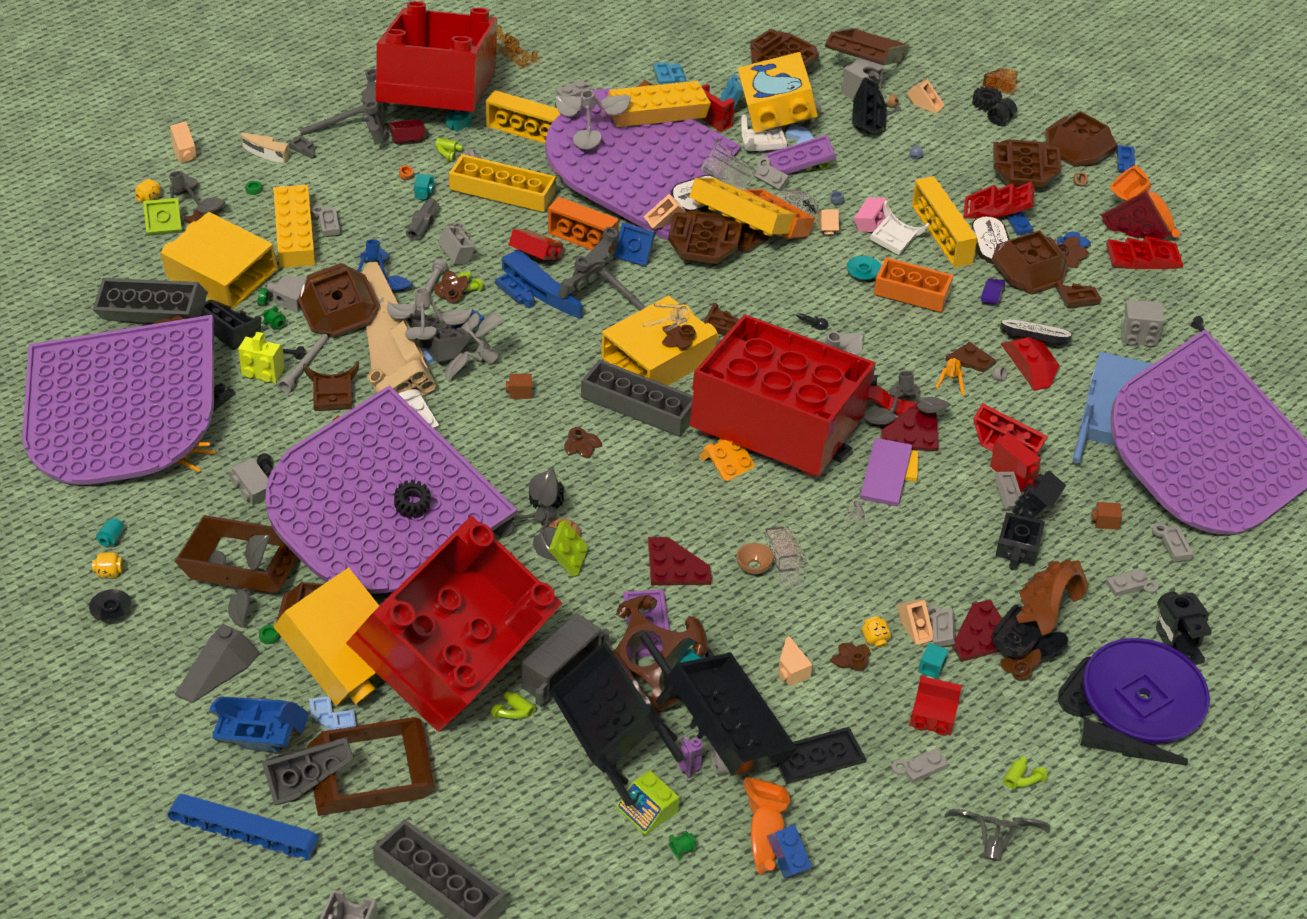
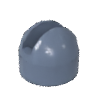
[909,145,924,159]
[830,191,844,205]

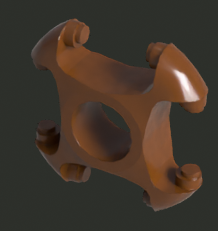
[615,595,708,712]

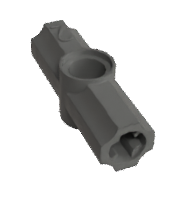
[406,198,440,241]

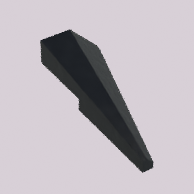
[1080,715,1188,766]

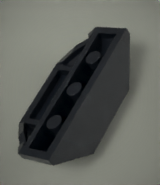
[852,77,887,134]

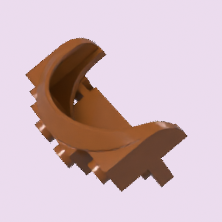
[1016,560,1088,635]

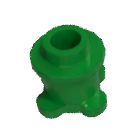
[262,306,286,330]
[668,831,697,861]

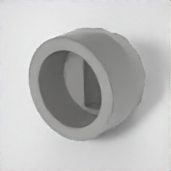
[991,366,1007,381]

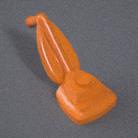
[1110,165,1180,237]
[743,777,790,874]

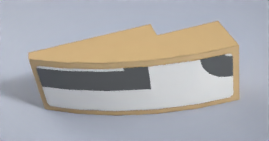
[241,133,289,164]

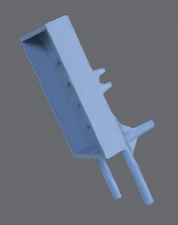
[1073,352,1152,477]

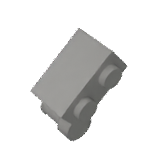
[438,222,475,264]
[228,458,268,505]

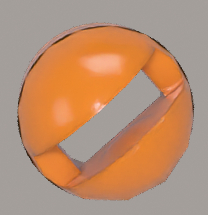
[399,165,413,180]

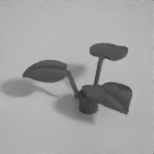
[143,171,225,218]
[863,371,951,425]
[492,469,558,561]
[209,535,270,628]
[944,809,1050,861]

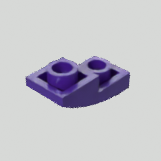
[981,279,1006,305]

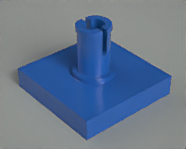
[613,223,656,266]

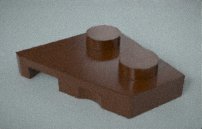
[737,224,772,253]
[1055,281,1101,308]
[703,303,739,335]
[945,342,996,372]

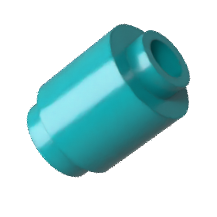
[96,518,124,547]

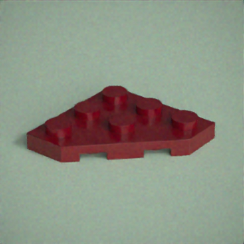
[1101,190,1172,240]
[880,402,939,451]
[648,537,711,586]
[952,599,1002,662]

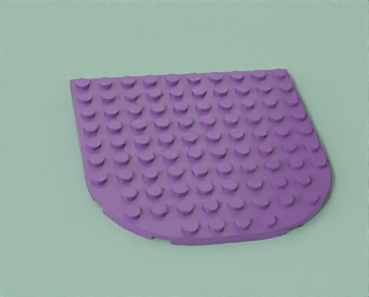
[545,88,741,240]
[22,315,214,485]
[1110,329,1307,535]
[266,385,517,594]

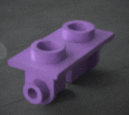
[678,736,703,779]

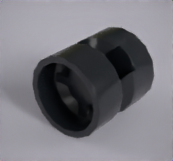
[987,98,1017,126]

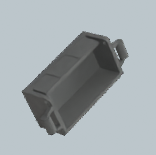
[522,614,610,705]

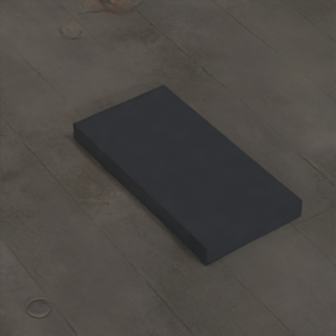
[776,727,866,785]

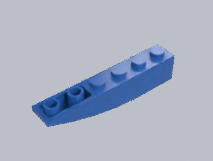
[502,249,583,319]

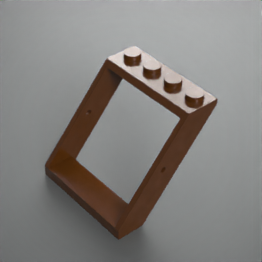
[825,28,910,65]
[174,515,298,593]
[307,717,435,816]

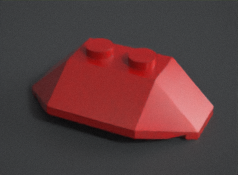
[1001,337,1059,391]
[973,403,1048,454]

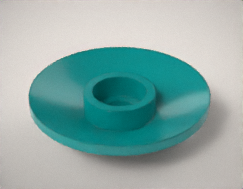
[847,256,881,280]

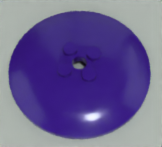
[1083,638,1210,743]

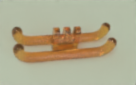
[496,25,538,67]

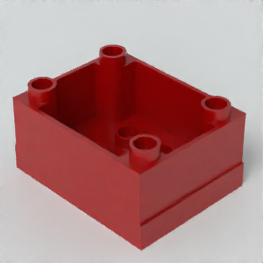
[375,1,498,112]
[690,314,876,476]
[346,515,563,732]

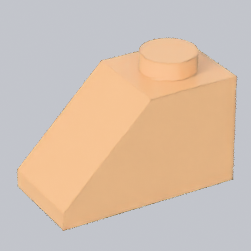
[907,79,945,113]
[170,121,196,163]
[644,194,686,229]
[817,210,839,235]
[897,600,933,645]
[778,637,812,686]

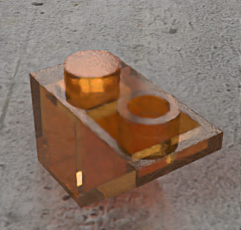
[983,68,1019,94]

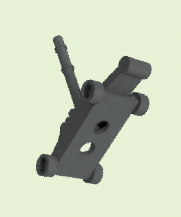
[299,69,389,144]
[558,227,646,311]

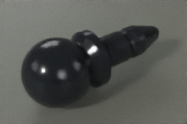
[796,313,829,330]
[257,453,272,475]

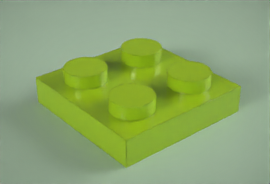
[143,198,182,235]
[548,520,589,576]

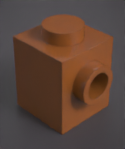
[506,373,532,399]
[1091,502,1122,530]

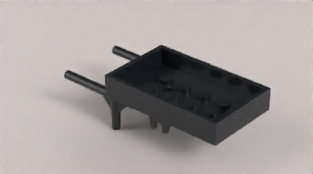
[640,632,797,776]
[550,641,684,806]

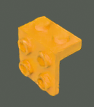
[699,438,755,481]

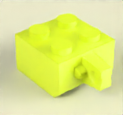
[238,332,285,383]

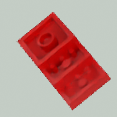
[963,182,1034,219]
[1106,236,1183,269]

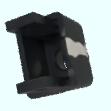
[1156,592,1212,664]

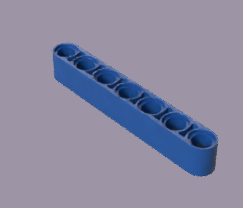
[167,794,319,860]

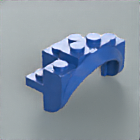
[209,696,309,752]

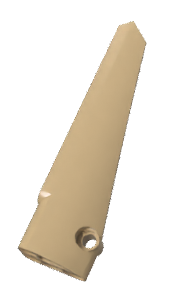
[361,262,436,396]

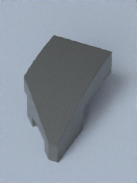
[289,135,315,158]

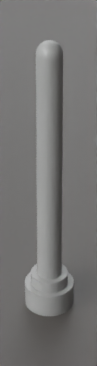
[411,259,447,316]
[278,334,329,393]

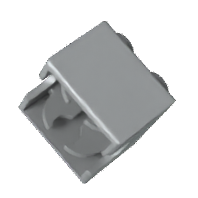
[841,59,883,100]
[1120,300,1164,347]
[320,889,378,919]

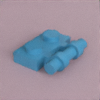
[653,62,686,85]
[720,74,743,110]

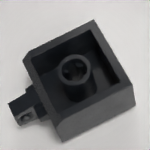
[1012,470,1066,519]
[995,512,1045,569]

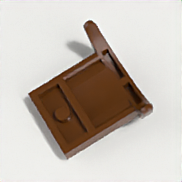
[303,361,359,410]

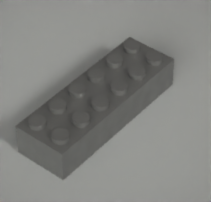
[93,278,208,323]
[581,359,693,436]
[373,819,506,919]

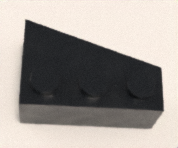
[201,299,262,348]

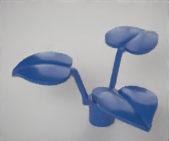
[357,239,413,290]

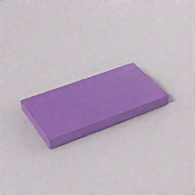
[764,135,836,174]
[860,438,912,507]
[623,590,669,657]

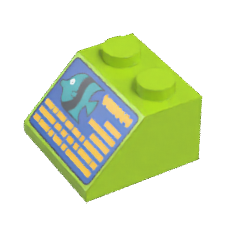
[616,770,680,836]

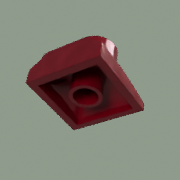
[387,119,425,144]

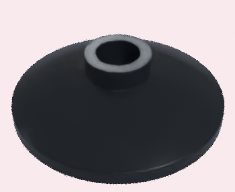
[89,589,132,622]
[1031,632,1069,660]

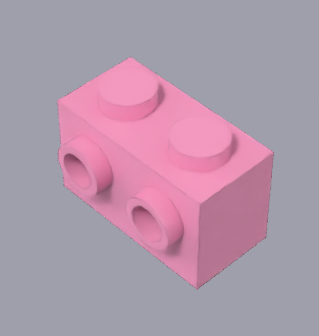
[854,197,887,232]

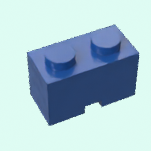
[767,824,812,878]

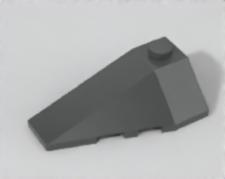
[408,314,471,363]
[175,624,259,703]
[262,737,354,805]

